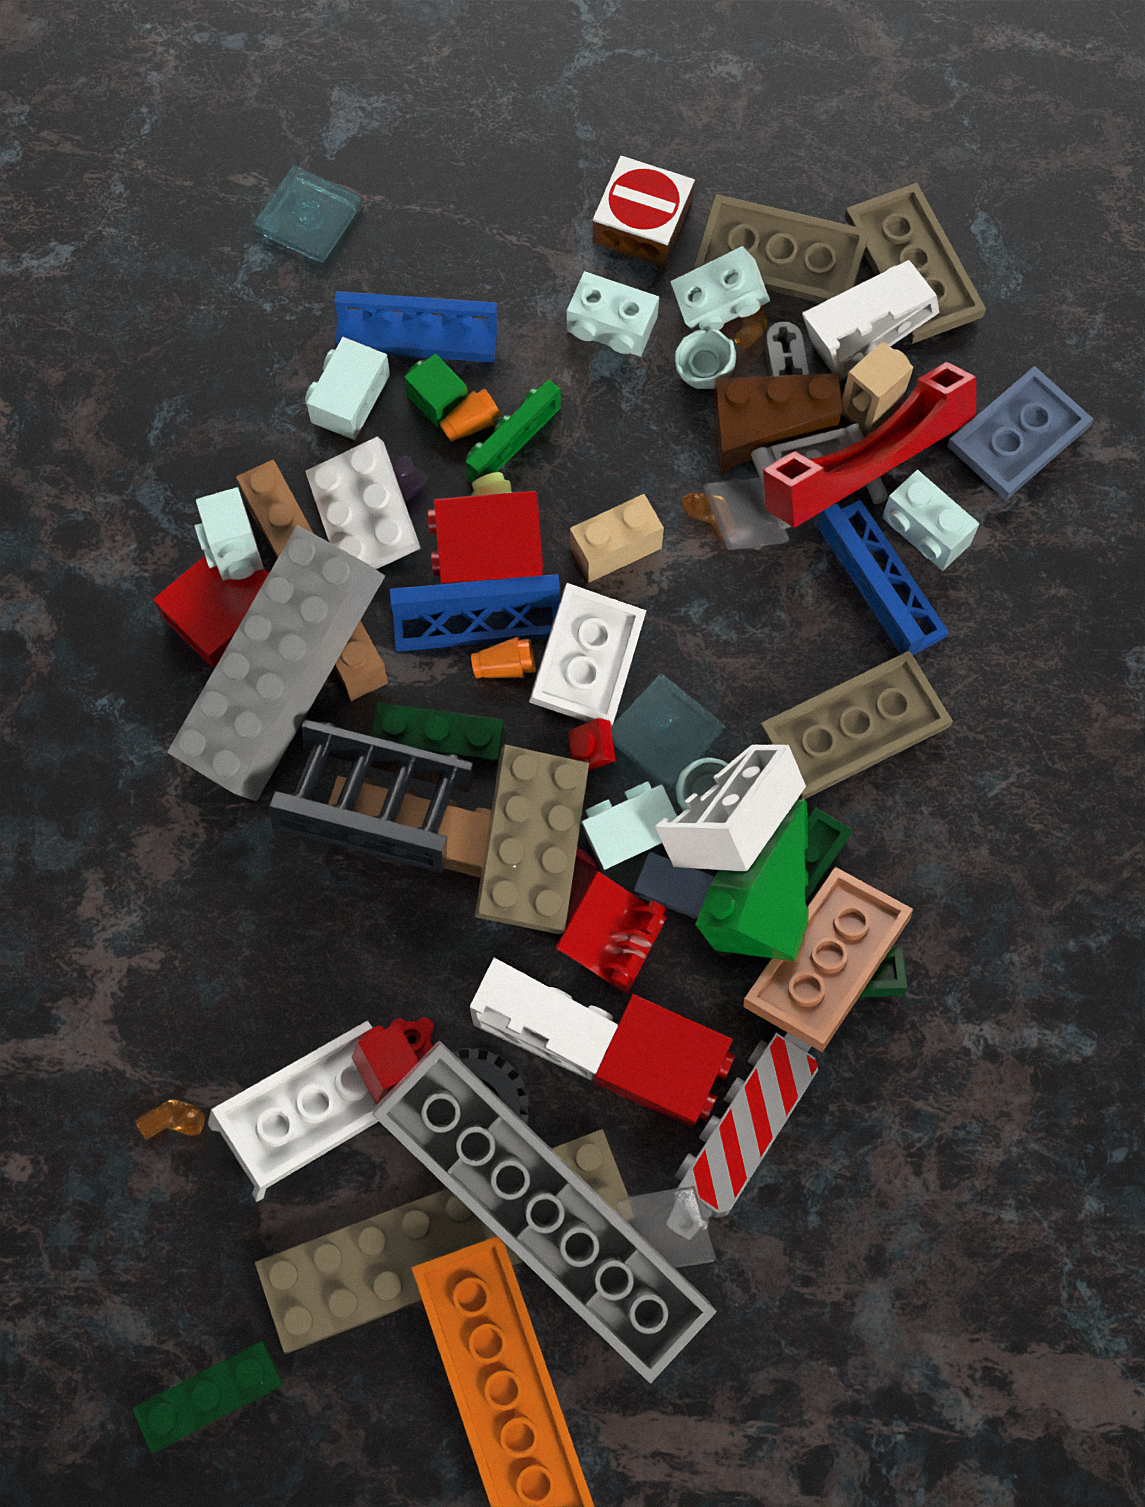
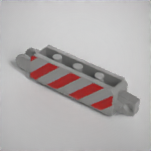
[666,1032,818,1240]

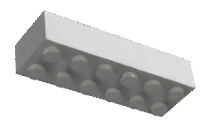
[167,525,385,801]

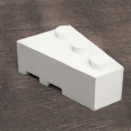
[802,260,940,382]
[655,745,806,871]
[470,958,618,1082]

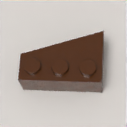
[712,373,842,475]

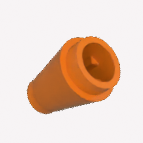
[439,388,502,443]
[471,636,536,678]

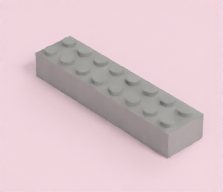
[372,1041,716,1384]

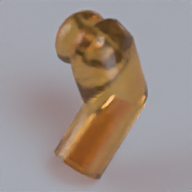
[135,1099,205,1140]

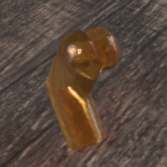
[734,304,768,349]
[682,492,738,541]

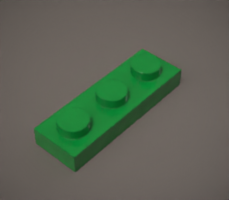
[465,379,561,483]

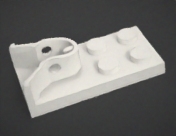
[208,1021,378,1201]

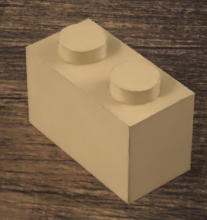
[841,341,913,436]
[570,494,664,583]

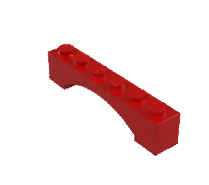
[763,362,976,528]

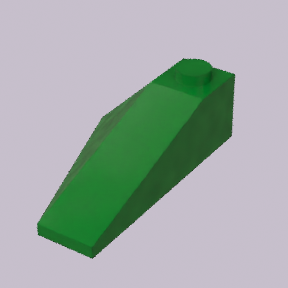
[695,799,809,961]

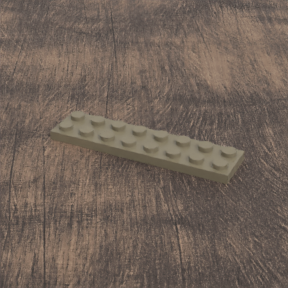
[255,1129,636,1354]

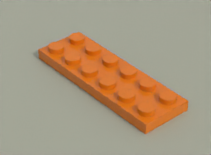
[411,1236,594,1507]

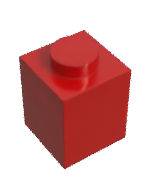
[352,1024,419,1105]

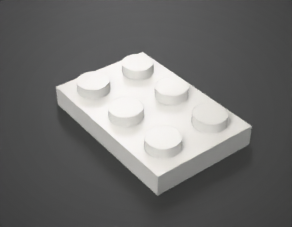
[305,436,421,569]
[529,583,646,726]

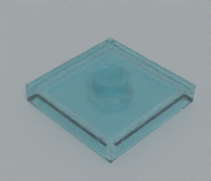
[254,165,362,263]
[611,673,726,791]

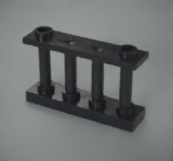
[269,719,473,873]

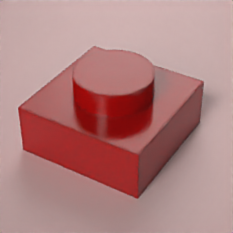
[568,718,615,772]

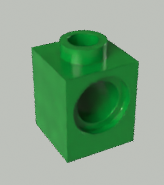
[404,353,468,429]

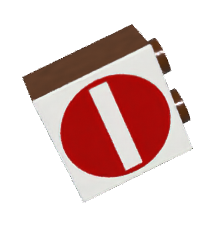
[593,156,695,267]

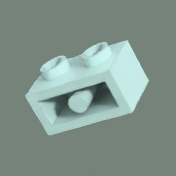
[670,246,770,332]
[567,271,659,357]
[305,337,390,440]
[882,470,979,571]
[195,487,264,580]
[580,781,677,870]

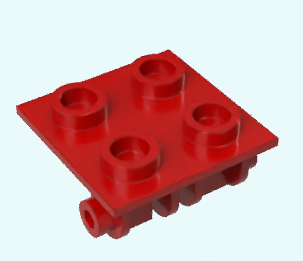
[556,871,667,994]

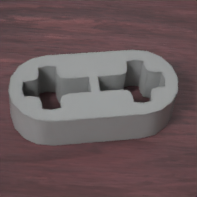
[765,322,809,376]

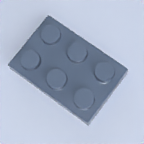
[947,366,1094,500]

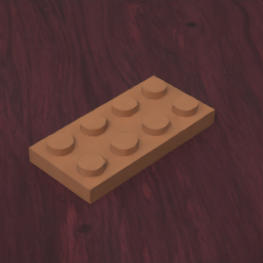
[743,867,913,1052]

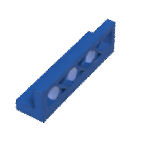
[334,291,498,363]
[817,499,949,655]
[390,574,560,652]

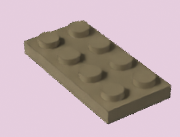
[844,183,986,344]
[694,194,870,303]
[760,650,953,799]
[475,745,589,934]

